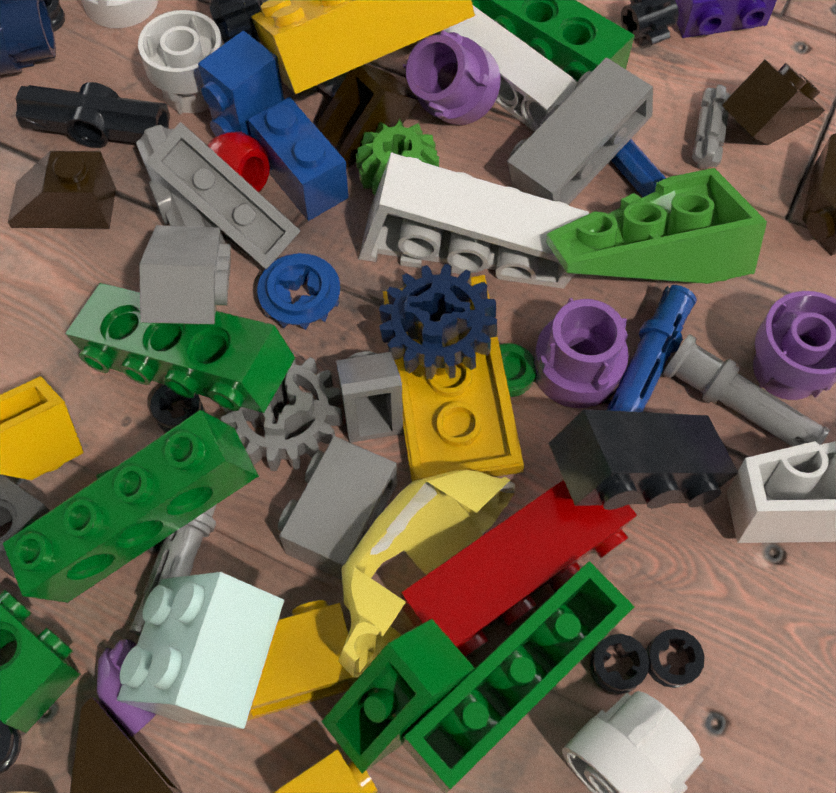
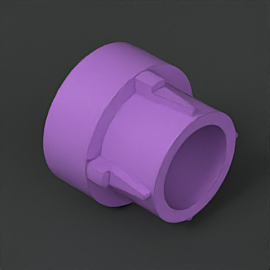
[403,30,501,125]
[753,291,836,400]
[534,298,629,408]

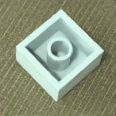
[117,572,284,729]

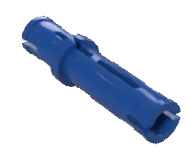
[607,285,697,412]

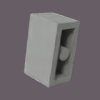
[278,436,397,580]

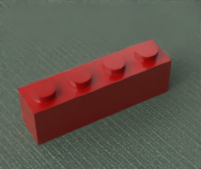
[400,479,637,657]

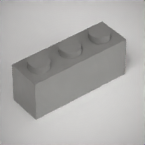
[507,57,653,205]
[139,225,231,324]

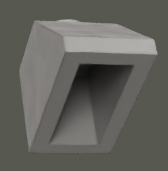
[336,351,403,443]

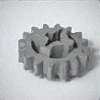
[221,352,343,471]

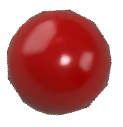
[207,132,270,192]

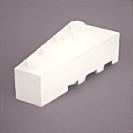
[358,153,589,289]
[727,441,836,543]

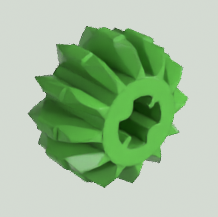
[356,118,439,196]

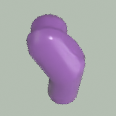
[96,639,156,737]

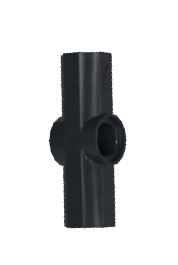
[15,82,170,148]

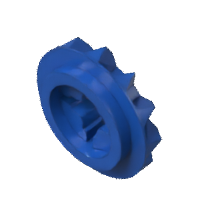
[257,253,341,330]

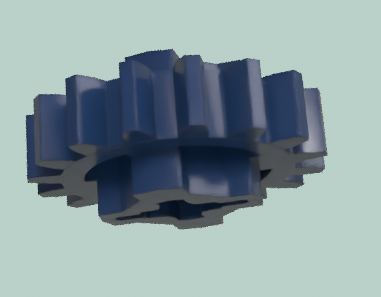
[379,264,497,379]

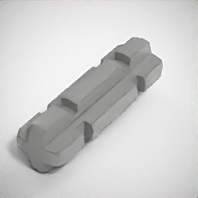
[692,85,731,170]

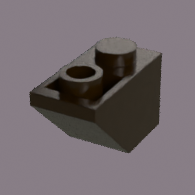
[722,59,825,145]

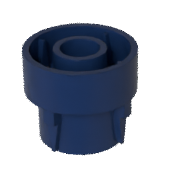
[0,0,56,75]

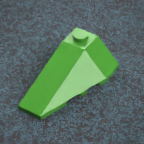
[546,168,767,284]

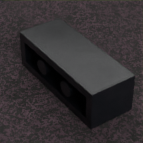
[548,409,738,510]

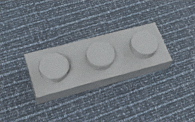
[146,122,301,269]

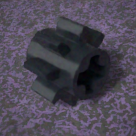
[621,0,679,46]

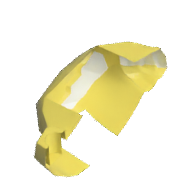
[338,470,515,677]

